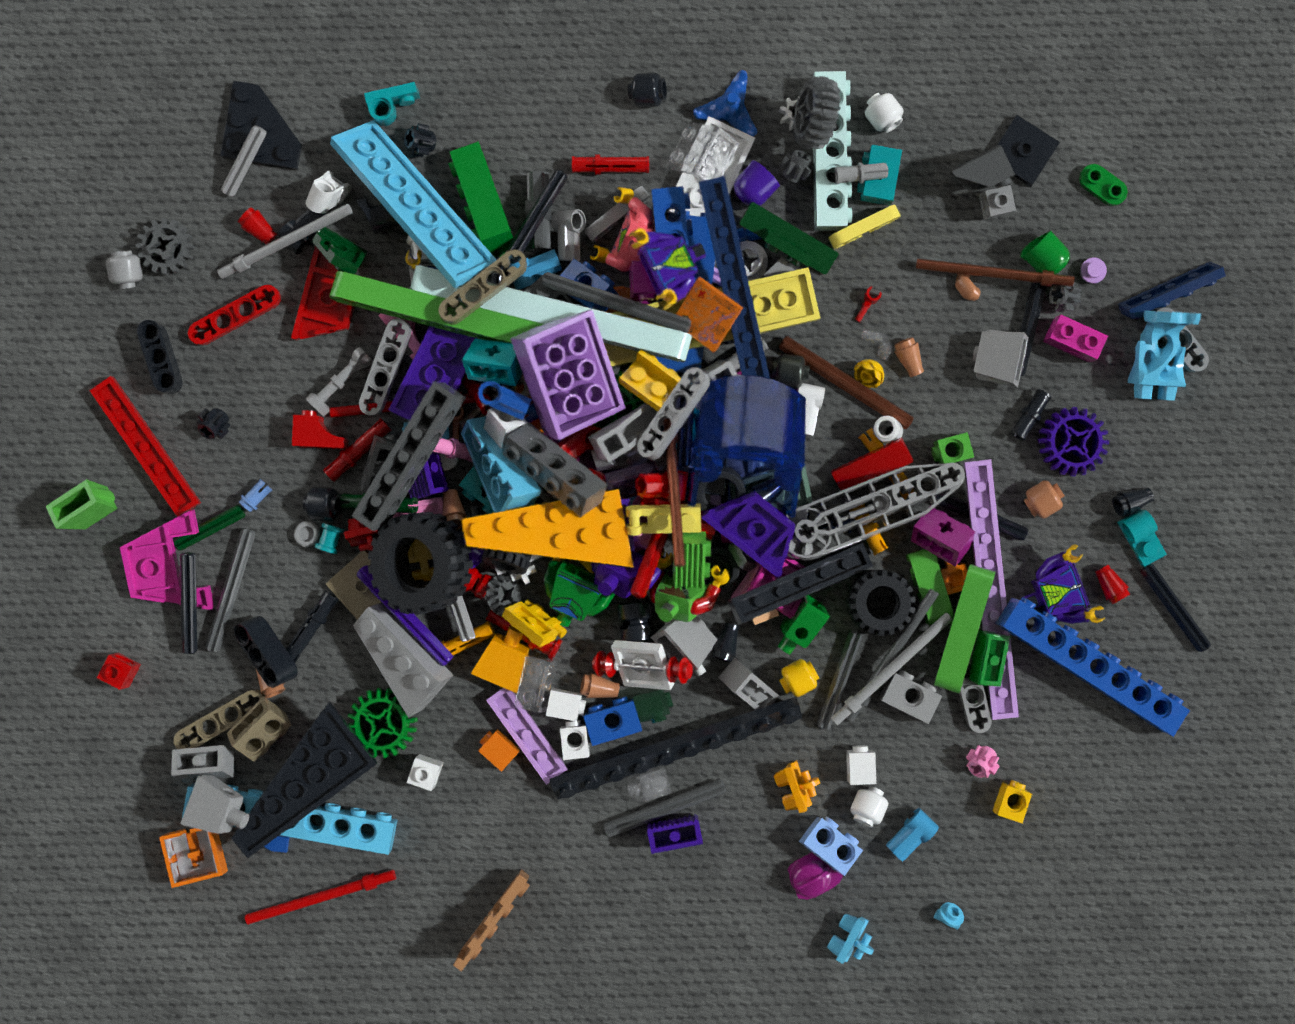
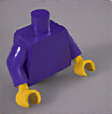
[591,549,673,598]

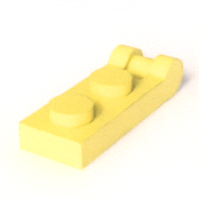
[626,504,701,536]

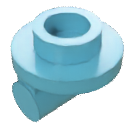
[934,902,964,930]

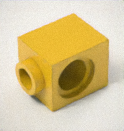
[993,780,1032,824]

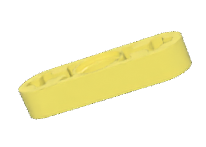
[828,205,901,249]

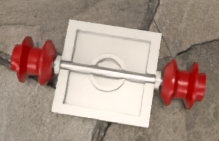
[592,640,693,690]

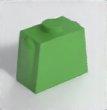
[46,479,117,530]

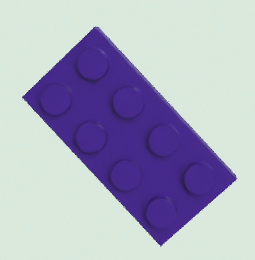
[389,326,477,421]

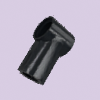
[277,209,326,255]

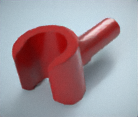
[855,286,882,322]

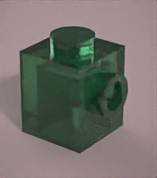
[633,689,674,724]

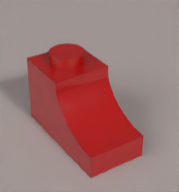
[292,410,349,449]

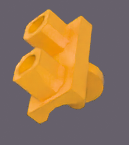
[774,761,820,813]

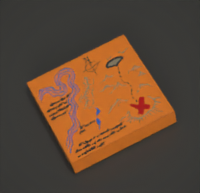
[676,277,743,352]

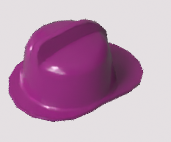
[788,852,843,900]

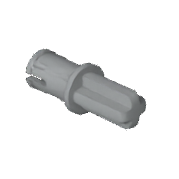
[835,162,888,184]

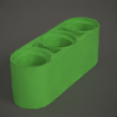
[906,549,954,626]

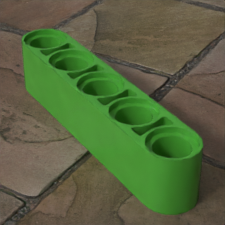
[934,564,996,693]

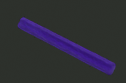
[356,565,453,666]

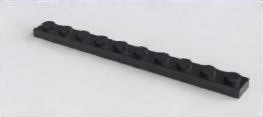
[550,697,802,800]

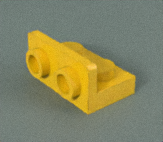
[619,349,681,411]

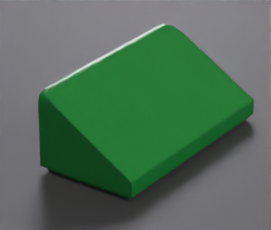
[969,630,1010,687]

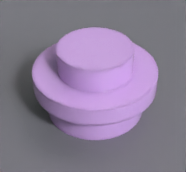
[1080,257,1107,284]

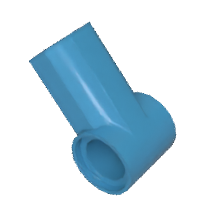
[507,249,562,290]
[886,808,939,862]

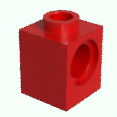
[97,653,141,690]

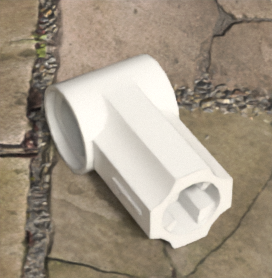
[792,383,825,436]

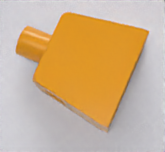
[471,626,529,693]

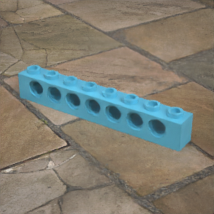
[182,783,397,855]

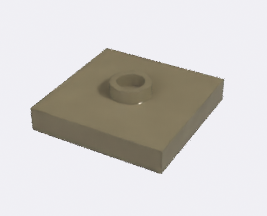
[326,551,381,620]

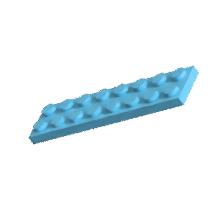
[330,120,496,288]

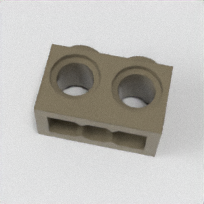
[227,696,291,762]

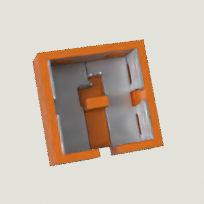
[159,828,228,888]

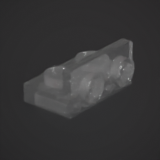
[514,656,559,713]

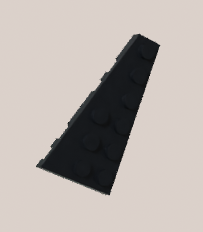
[231,700,377,859]

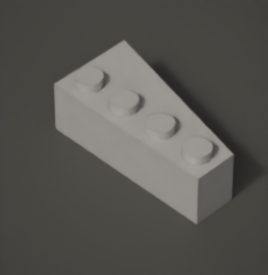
[353,602,453,718]

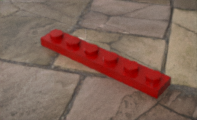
[89,376,201,517]

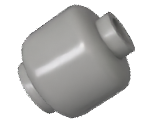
[105,250,143,289]

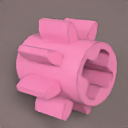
[966,745,999,778]

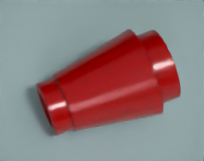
[238,207,277,245]
[1095,564,1130,605]

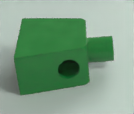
[778,595,830,655]

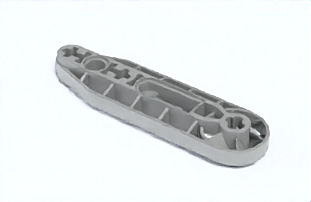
[786,463,965,560]

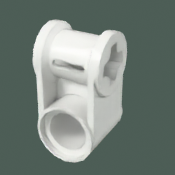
[306,171,351,214]

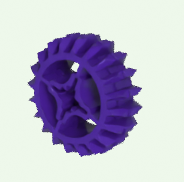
[1037,407,1109,477]

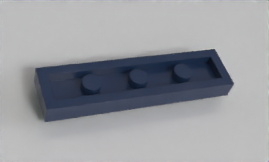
[1118,261,1226,319]

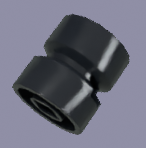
[617,602,654,641]

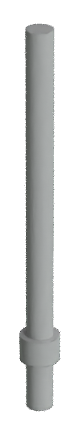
[217,204,353,279]
[831,613,953,725]

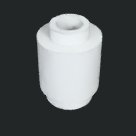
[874,416,903,444]

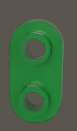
[1079,164,1128,206]

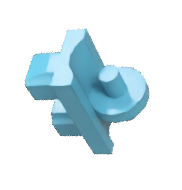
[827,914,874,964]

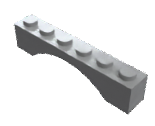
[588,360,742,463]

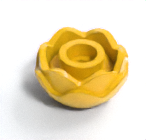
[854,359,884,388]

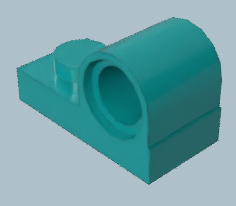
[364,82,420,126]
[1117,509,1167,567]

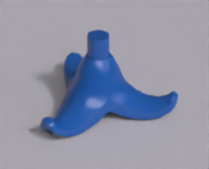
[693,70,758,137]

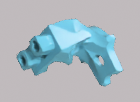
[1128,311,1201,400]

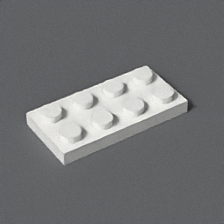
[667,117,755,216]

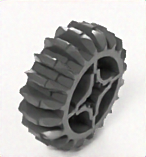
[793,76,841,149]

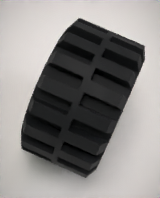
[846,570,916,636]

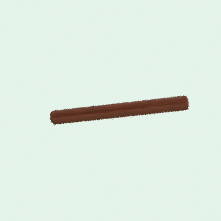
[779,336,914,429]

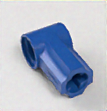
[478,381,532,421]

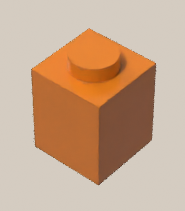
[479,729,521,772]

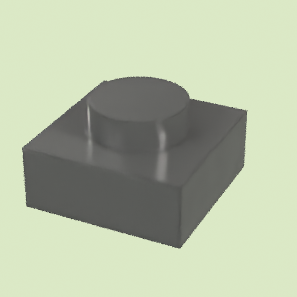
[727,543,757,572]

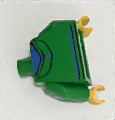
[544,557,615,627]

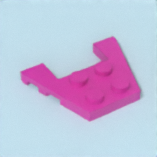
[120,509,214,610]

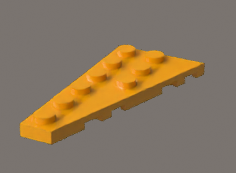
[461,489,634,567]

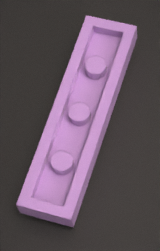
[486,688,568,785]

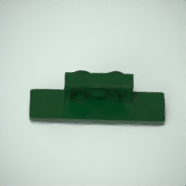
[739,202,839,275]

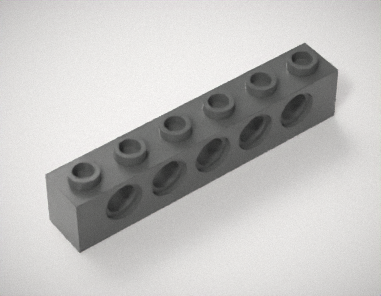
[352,381,466,531]

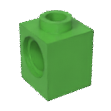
[931,432,974,464]

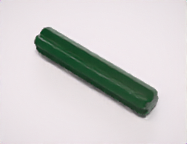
[173,505,246,550]

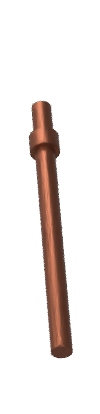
[916,258,1075,287]
[662,418,685,567]

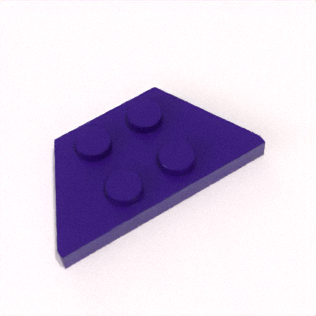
[701,492,795,579]

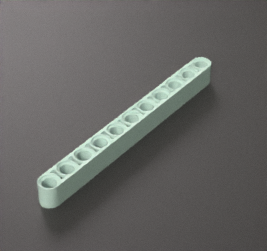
[410,265,692,362]

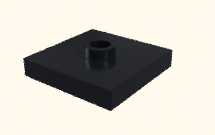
[997,115,1060,187]

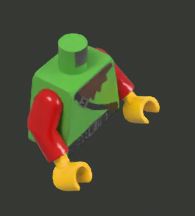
[649,552,729,622]

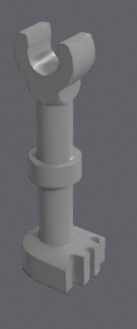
[305,347,373,417]

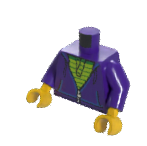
[629,228,706,310]
[1023,544,1105,624]

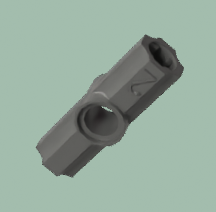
[525,171,552,252]

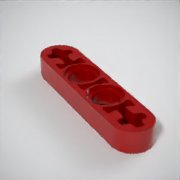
[188,285,281,346]

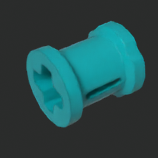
[315,523,345,554]

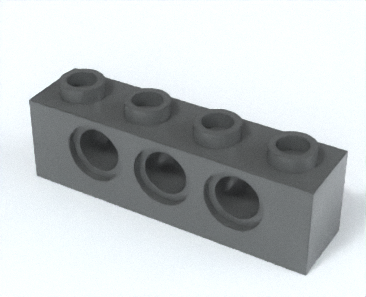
[503,422,607,517]

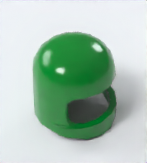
[1020,230,1070,274]

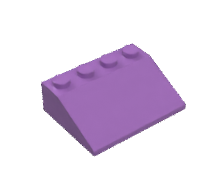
[510,309,626,440]

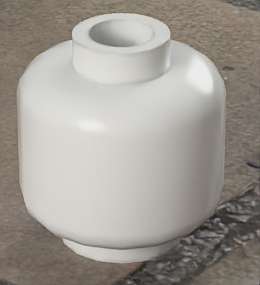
[865,93,903,133]
[850,786,889,827]

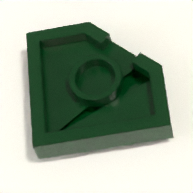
[312,227,368,275]

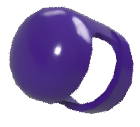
[734,160,780,206]

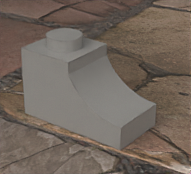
[718,658,779,710]

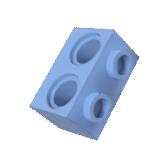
[798,816,863,876]

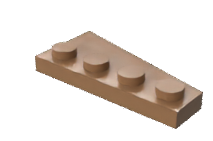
[453,869,530,972]

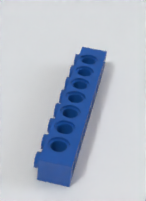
[995,597,1190,737]

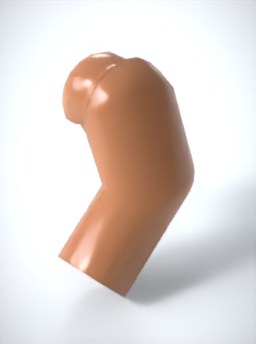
[955,263,981,301]

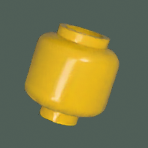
[779,659,820,697]

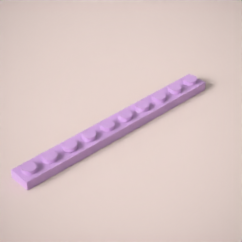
[963,459,1019,720]

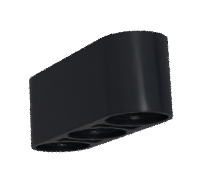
[137,320,183,394]
[234,616,298,688]

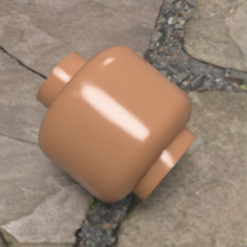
[1024,480,1065,519]

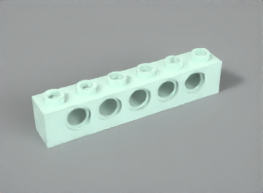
[813,71,852,231]

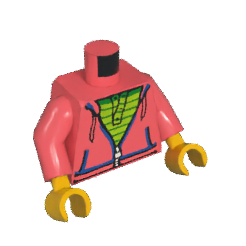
[590,187,655,272]

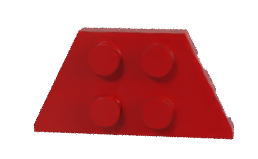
[291,246,355,341]

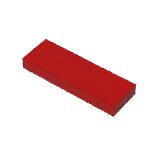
[831,437,913,491]

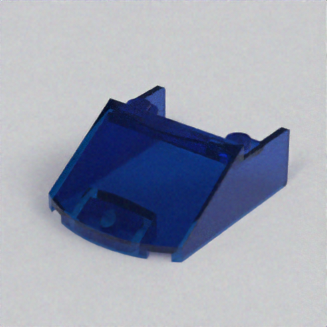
[685,375,806,518]

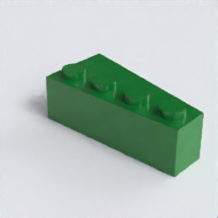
[448,141,514,257]

